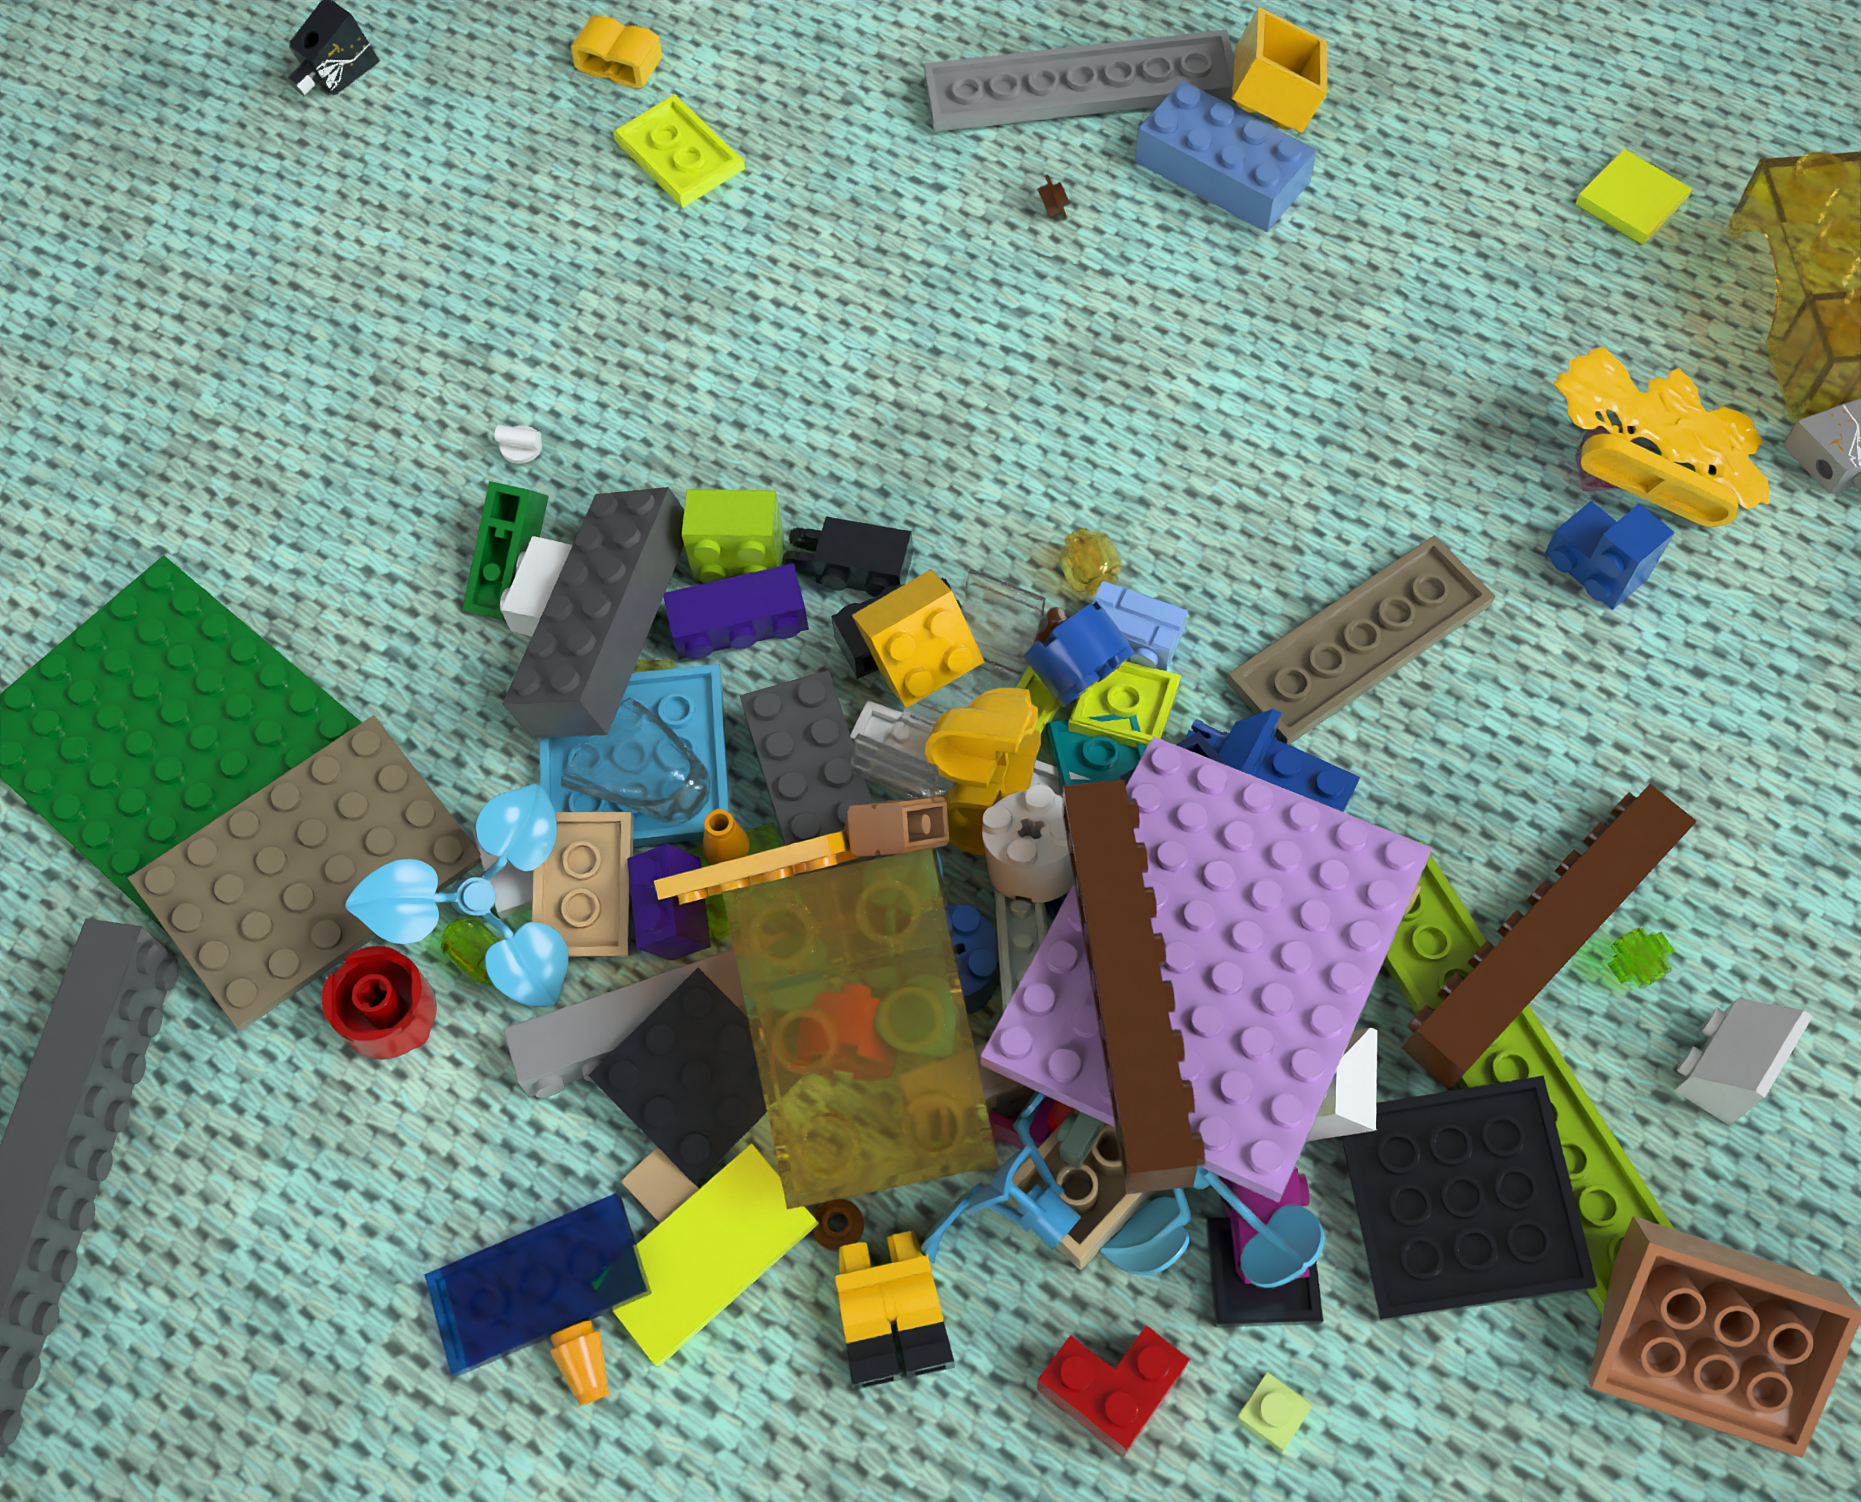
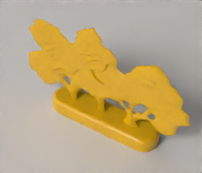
[1554,346,1769,527]

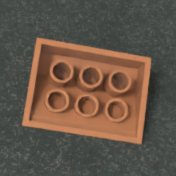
[1589,1216,1861,1458]

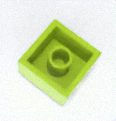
[682,489,784,583]

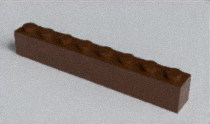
[1062,780,1205,1194]
[1402,784,1697,1090]

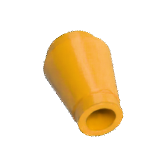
[702,809,750,865]
[549,1320,610,1407]

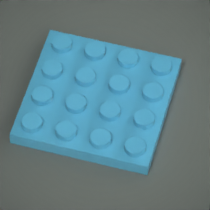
[539,664,731,847]

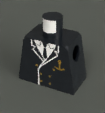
[287,0,380,96]

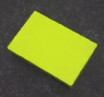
[613,94,745,208]

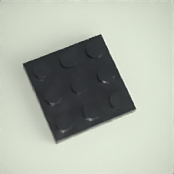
[588,967,804,1185]

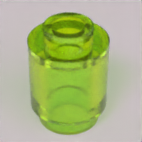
[440,916,501,987]

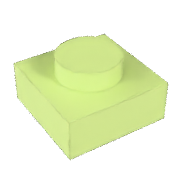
[1236,1372,1313,1453]

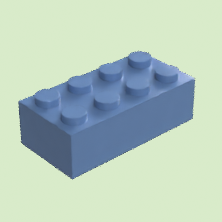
[1135,80,1317,232]

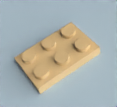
[532,812,634,958]

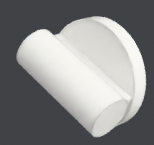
[494,425,542,464]

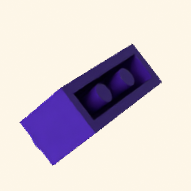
[663,563,809,660]

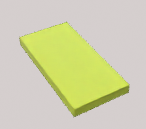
[592,1143,819,1367]

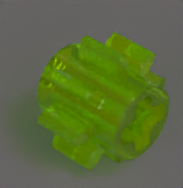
[1607,927,1675,989]

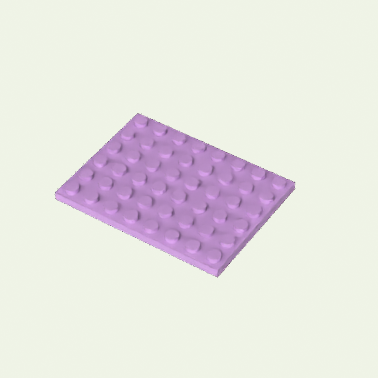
[980,736,1432,1203]

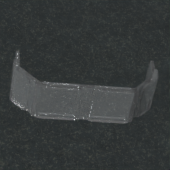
[850,568,1046,800]

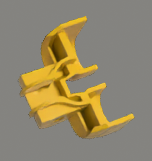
[925,688,1041,856]

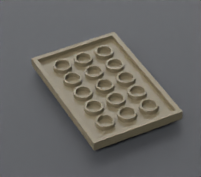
[128,715,482,1032]

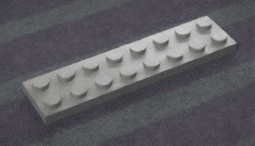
[924,30,1234,132]

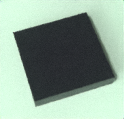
[1206,1218,1323,1328]

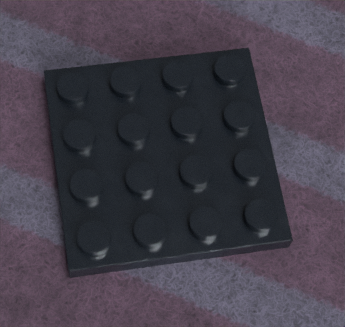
[1341,1075,1597,1322]

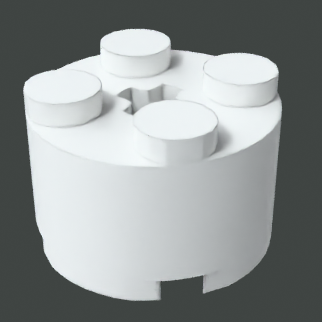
[982,785,1074,903]

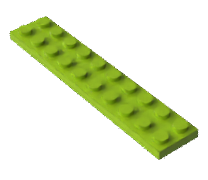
[1383,841,1675,1316]

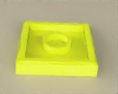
[1575,148,1692,245]
[1068,661,1181,748]

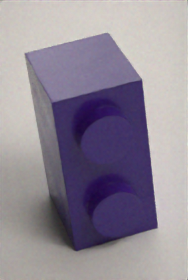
[627,844,711,960]

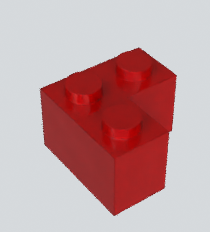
[1037,1325,1191,1458]

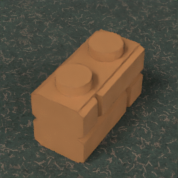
[844,796,950,857]

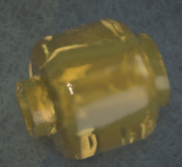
[1057,528,1123,597]

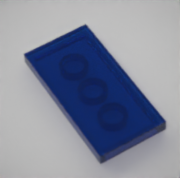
[424,1193,652,1377]

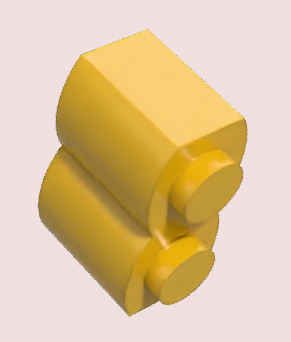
[571,15,662,89]

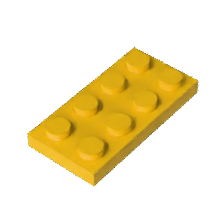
[654,831,859,904]

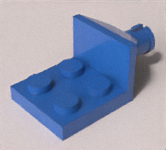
[1185,709,1360,812]

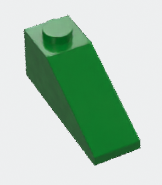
[462,481,549,620]

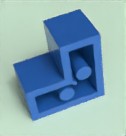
[1545,501,1675,610]

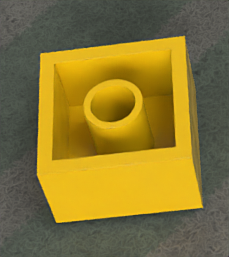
[852,569,985,708]

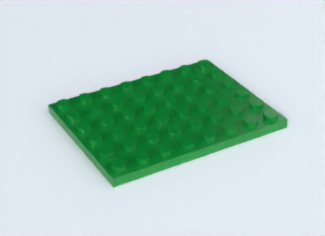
[0,555,362,934]

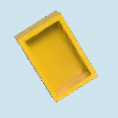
[1232,7,1327,133]

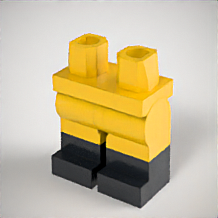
[835,1231,955,1391]

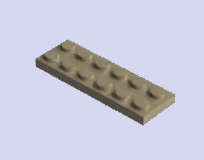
[1226,535,1495,745]

